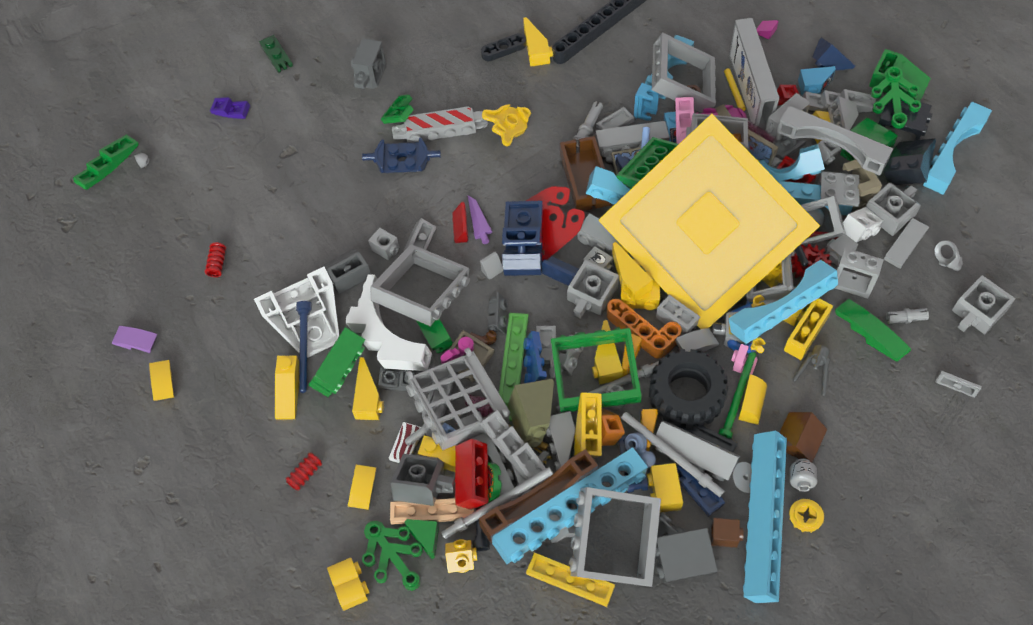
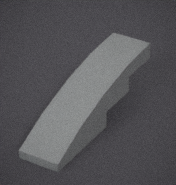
[802,89,878,113]
[479,410,549,488]

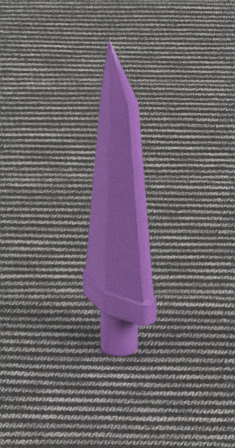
[467,195,492,244]

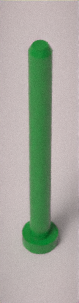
[718,352,756,439]

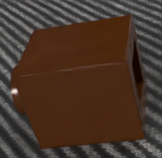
[711,518,743,548]

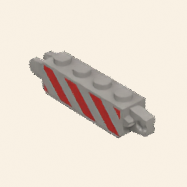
[392,106,488,143]

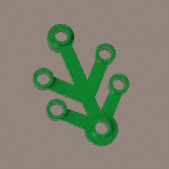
[871,66,921,129]
[362,521,423,591]

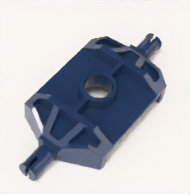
[362,138,441,173]

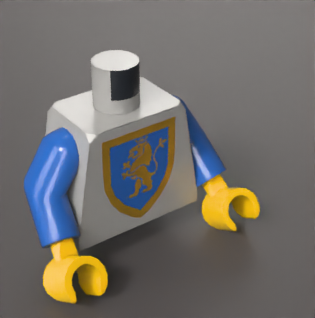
[713,295,766,353]

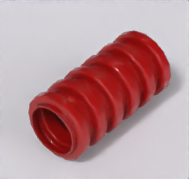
[205,242,226,277]
[285,453,322,491]

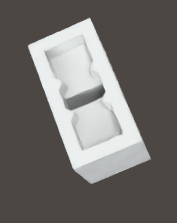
[843,207,883,243]

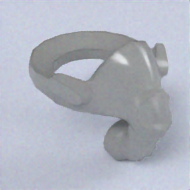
[934,240,963,271]

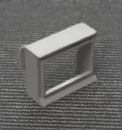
[686,113,749,151]
[746,250,796,305]

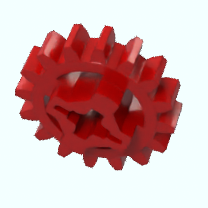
[791,243,832,280]

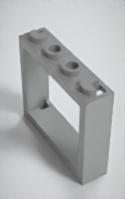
[652,32,716,113]
[370,244,470,326]
[569,487,661,587]

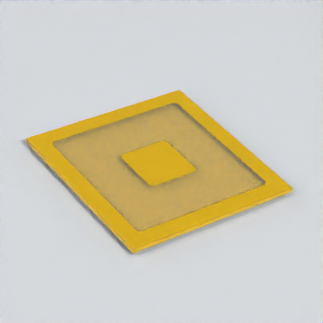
[598,114,820,329]

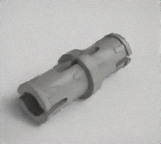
[886,308,929,324]

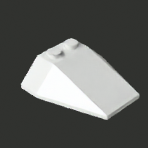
[254,267,339,358]

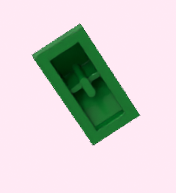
[404,519,439,560]

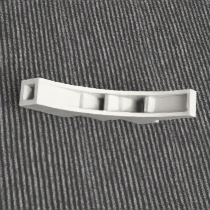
[346,274,432,371]

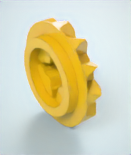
[789,499,824,533]

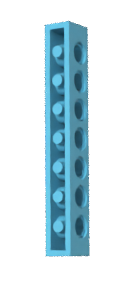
[492,447,648,564]

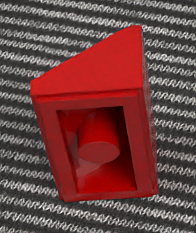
[452,202,468,243]

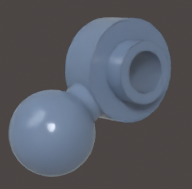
[625,432,656,468]

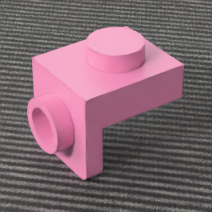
[731,344,758,376]

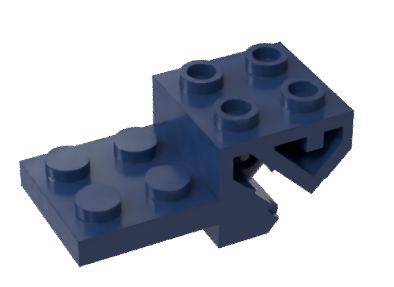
[502,201,543,276]

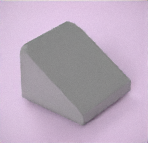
[480,251,503,279]

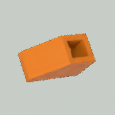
[601,409,625,446]

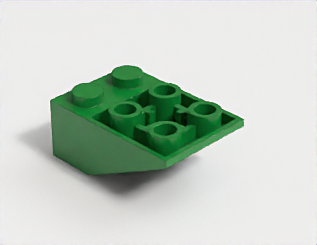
[869,49,931,101]

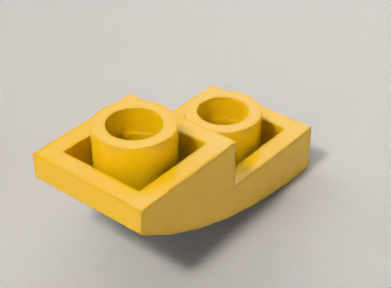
[149,360,175,401]
[348,464,376,510]

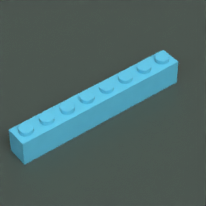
[743,431,787,603]

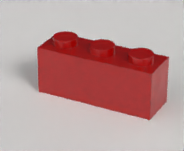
[455,439,488,510]

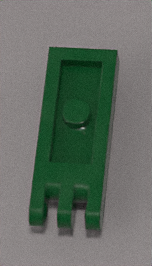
[259,35,293,73]

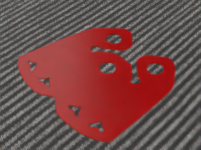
[526,186,585,260]

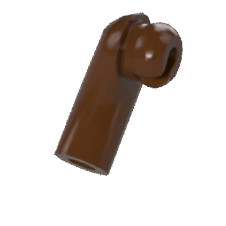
[470,330,497,345]

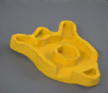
[482,104,531,146]

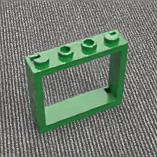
[551,327,641,413]

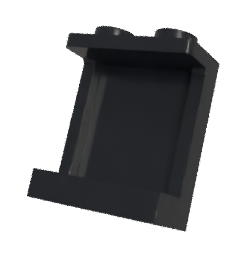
[878,99,933,140]

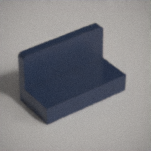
[542,256,579,286]

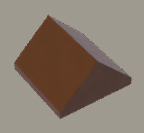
[779,412,827,462]

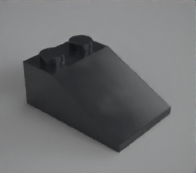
[884,138,936,185]

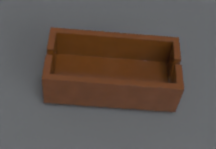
[560,136,612,211]

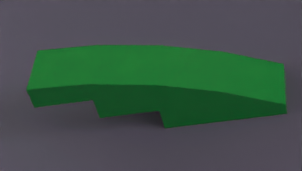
[73,135,139,190]
[835,299,911,362]

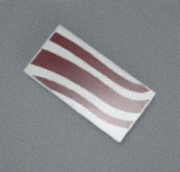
[389,422,421,463]

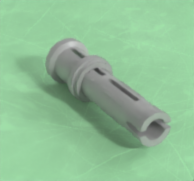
[573,101,603,147]

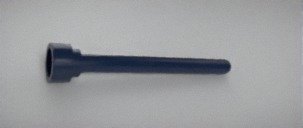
[296,301,312,393]

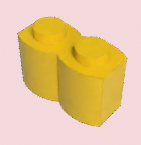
[327,558,370,611]

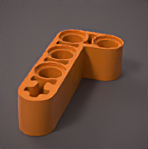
[607,299,682,359]

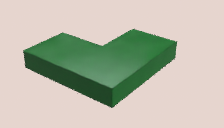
[380,95,414,124]

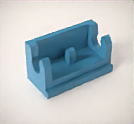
[634,83,659,121]

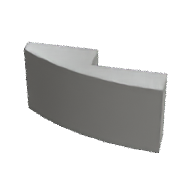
[675,328,719,353]

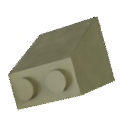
[507,379,554,448]

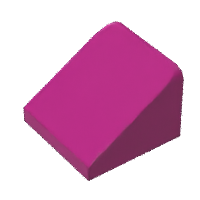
[756,20,779,39]

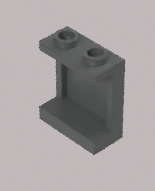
[655,528,718,583]

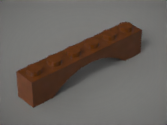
[479,449,598,544]

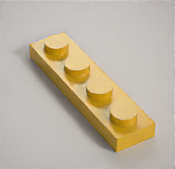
[526,552,615,607]

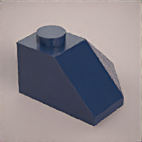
[812,37,855,71]

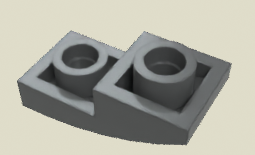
[377,367,420,391]

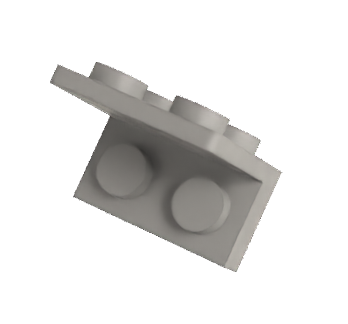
[817,171,859,206]

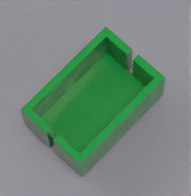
[308,327,366,397]

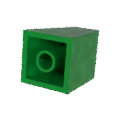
[840,118,898,161]

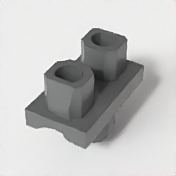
[774,135,807,160]

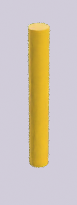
[724,68,746,111]

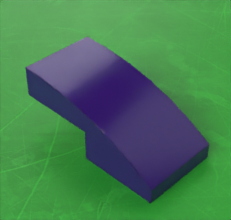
[210,97,250,119]

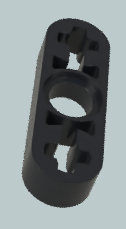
[481,33,526,61]

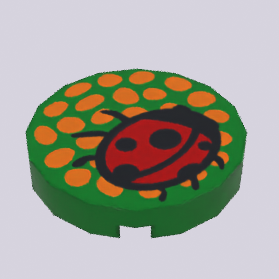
[485,463,502,505]

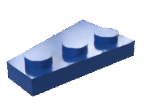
[523,331,547,383]

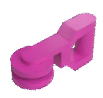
[441,337,474,364]

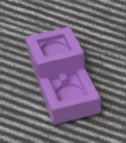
[112,326,157,353]

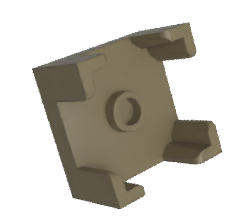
[842,160,882,212]

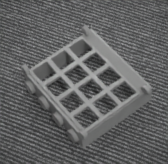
[406,348,510,450]

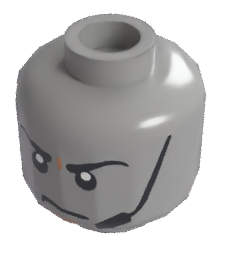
[789,459,817,492]

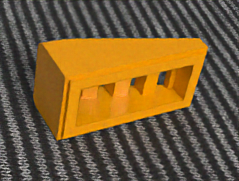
[622,334,642,377]
[640,409,658,451]

